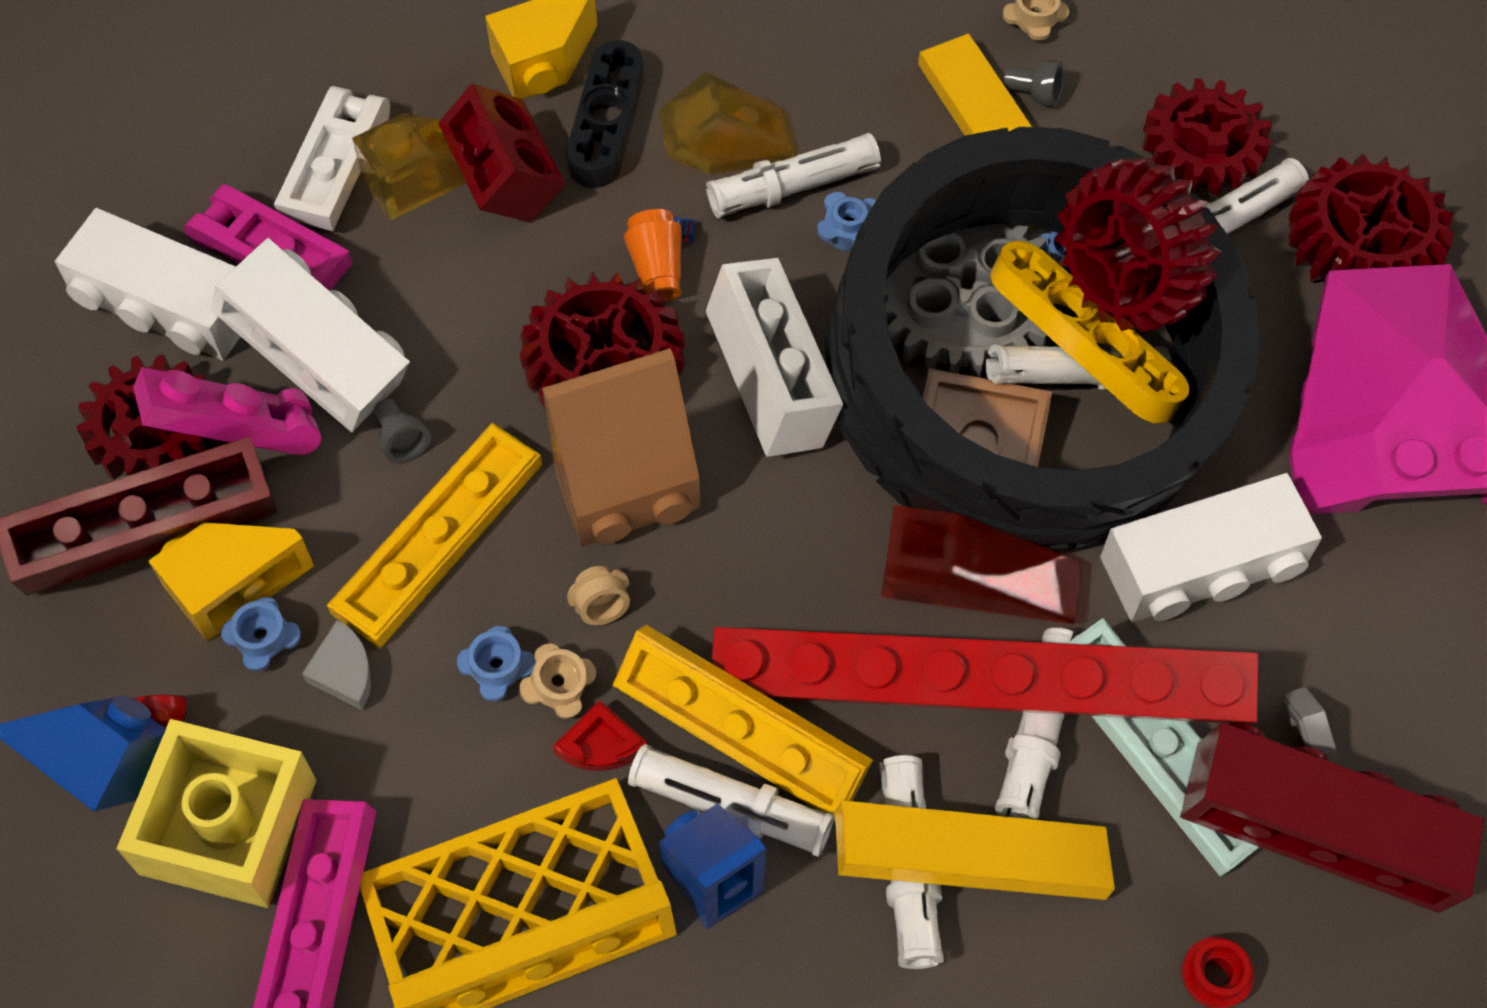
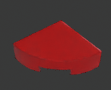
[553,700,648,771]

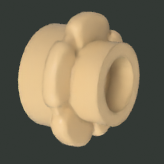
[567,566,630,625]

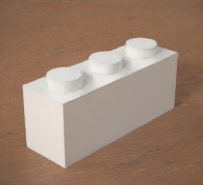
[54,208,241,361]
[211,238,410,433]
[706,258,843,457]
[1100,473,1322,623]

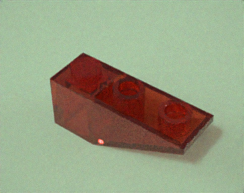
[881,505,1081,624]

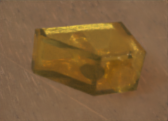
[658,71,797,175]
[352,113,466,221]

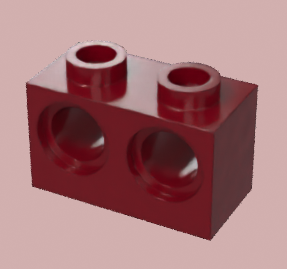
[438,83,566,223]

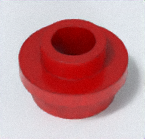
[1181,937,1254,1008]

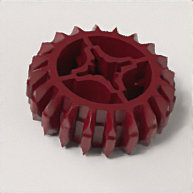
[1288,153,1455,283]
[1054,158,1222,332]
[519,271,685,410]

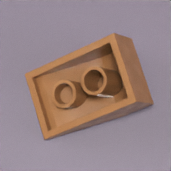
[542,348,701,547]

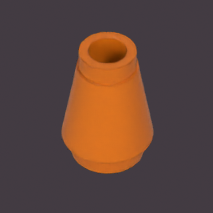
[623,209,682,302]

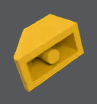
[485,0,598,99]
[148,522,314,642]

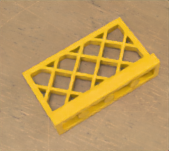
[360,778,677,1008]

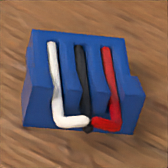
[674,217,695,242]

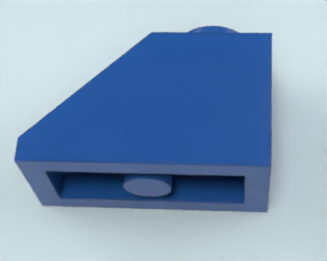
[0,696,166,812]
[659,804,766,929]

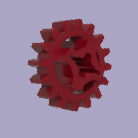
[1142,78,1272,195]
[76,354,207,480]

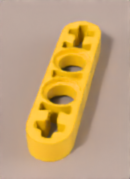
[990,241,1189,423]

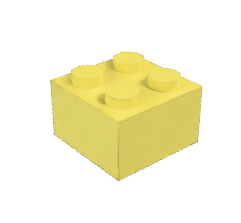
[116,719,317,908]

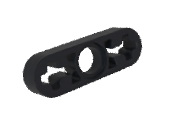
[567,40,644,188]

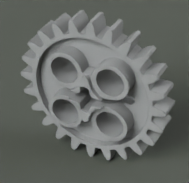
[884,223,1064,378]

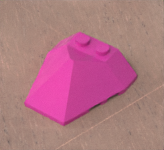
[1289,264,1487,514]

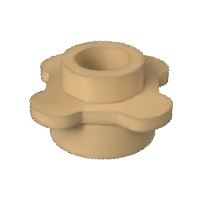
[1003,0,1069,40]
[519,643,596,719]

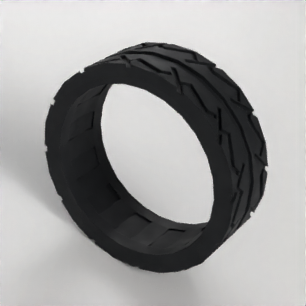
[825,127,1261,554]

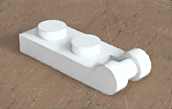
[274,86,390,231]

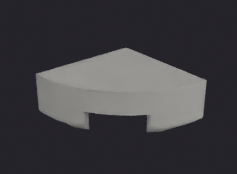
[302,620,371,710]
[1282,687,1341,766]

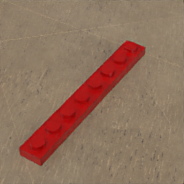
[712,627,1258,725]

